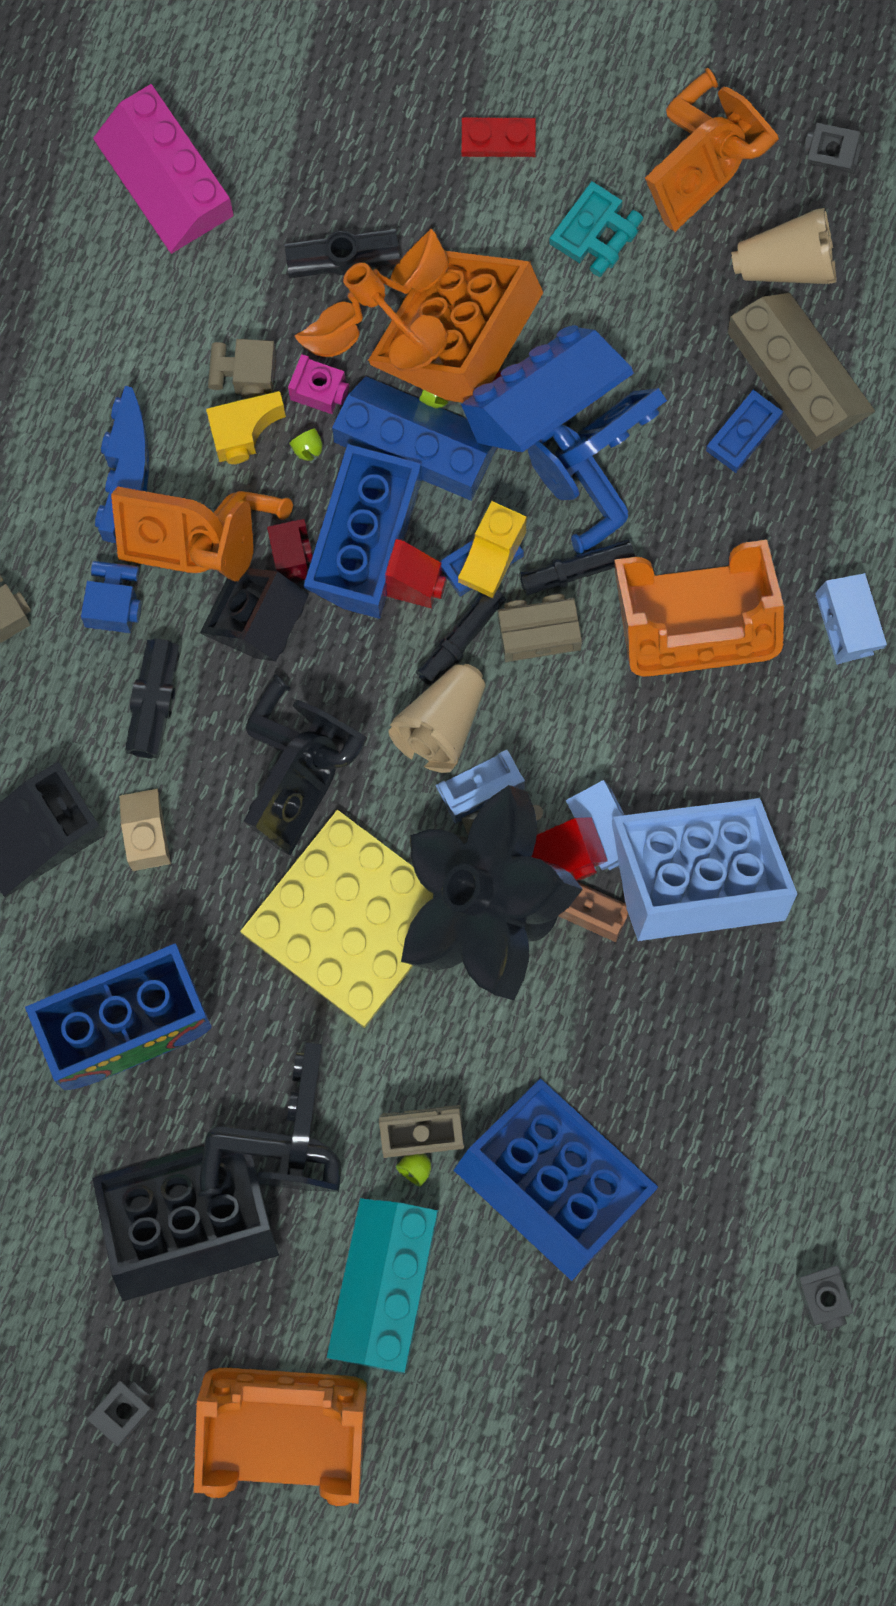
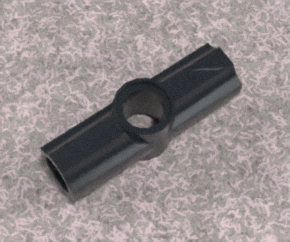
[284,229,400,279]
[125,638,181,759]

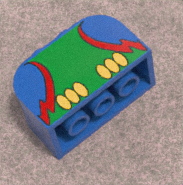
[25,943,212,1090]

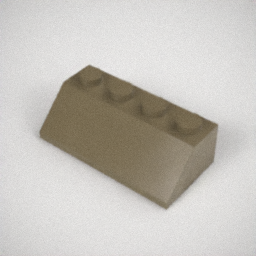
[727,293,875,451]

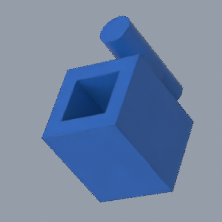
[81,561,142,633]

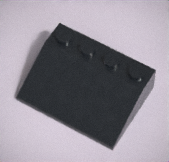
[92,1146,279,1301]

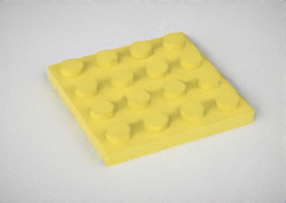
[240,810,433,1028]

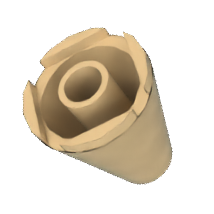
[732,208,837,284]
[388,664,486,773]

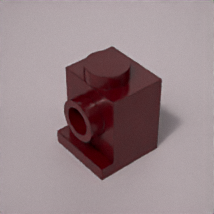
[267,519,313,583]

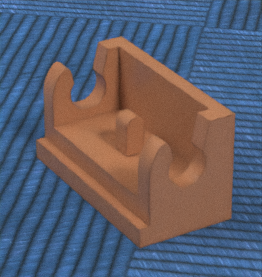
[559,882,629,942]

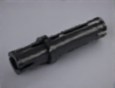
[519,539,635,596]
[415,590,506,686]

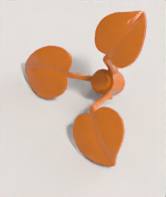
[295,229,448,371]

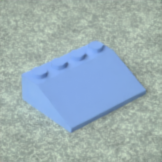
[612,798,797,941]

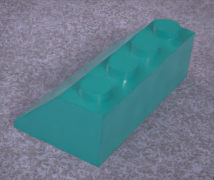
[326,1198,439,1375]

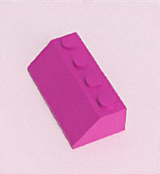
[93,84,234,254]

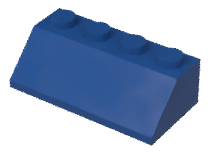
[461,325,634,452]
[332,376,497,501]
[304,444,422,619]

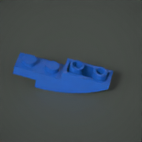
[95,386,149,543]

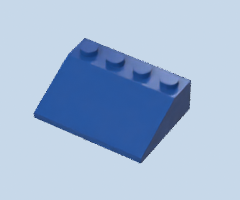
[453,1078,658,1281]

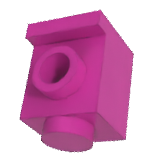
[288,354,349,414]

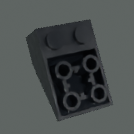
[0,761,105,897]

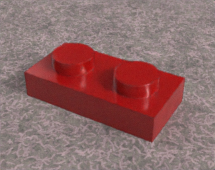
[461,118,536,157]

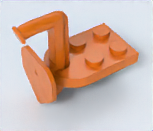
[645,68,779,232]
[111,487,293,581]

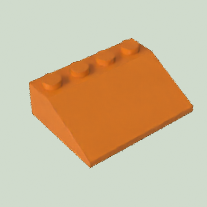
[368,251,543,403]

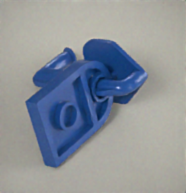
[527,388,667,555]

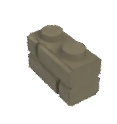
[498,594,582,662]
[379,1105,465,1158]

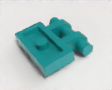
[549,181,644,277]

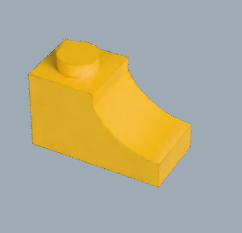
[206,391,286,464]
[458,501,527,598]

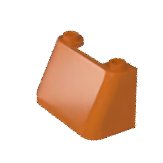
[614,540,784,676]
[194,1368,367,1506]

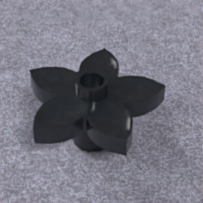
[401,785,583,1000]

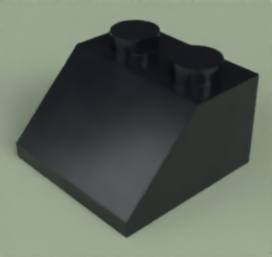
[200,568,309,662]

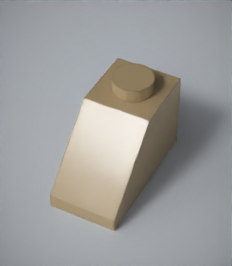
[119,789,171,871]

